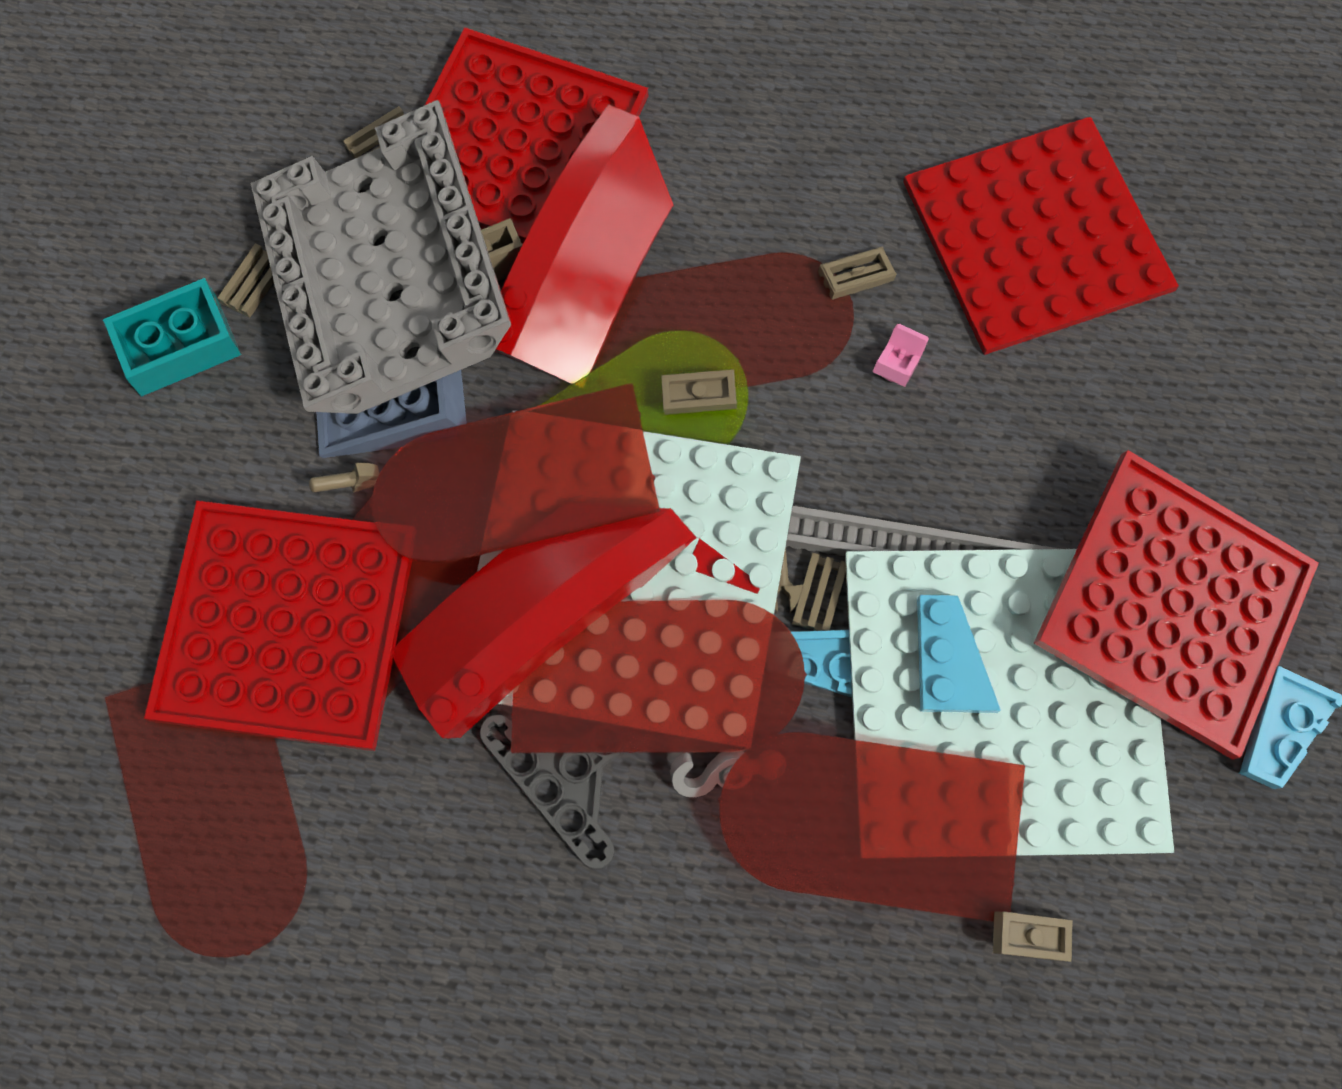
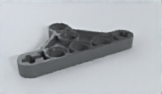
[480,715,624,870]

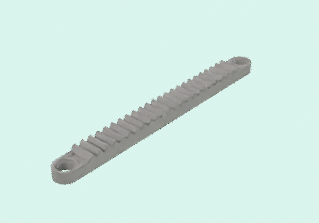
[786,506,1059,556]

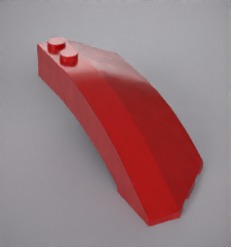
[393,504,697,738]

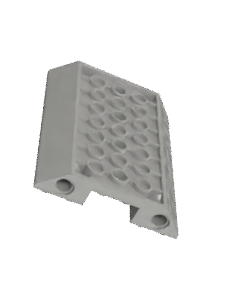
[251,100,511,414]

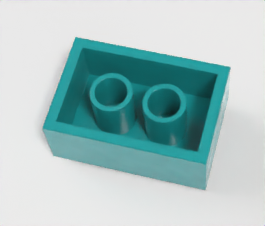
[103,278,241,397]

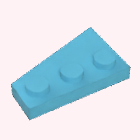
[917,595,1001,713]
[766,630,852,697]
[1239,666,1342,789]

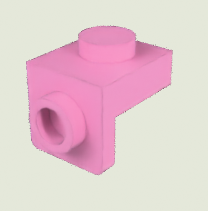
[873,324,929,387]

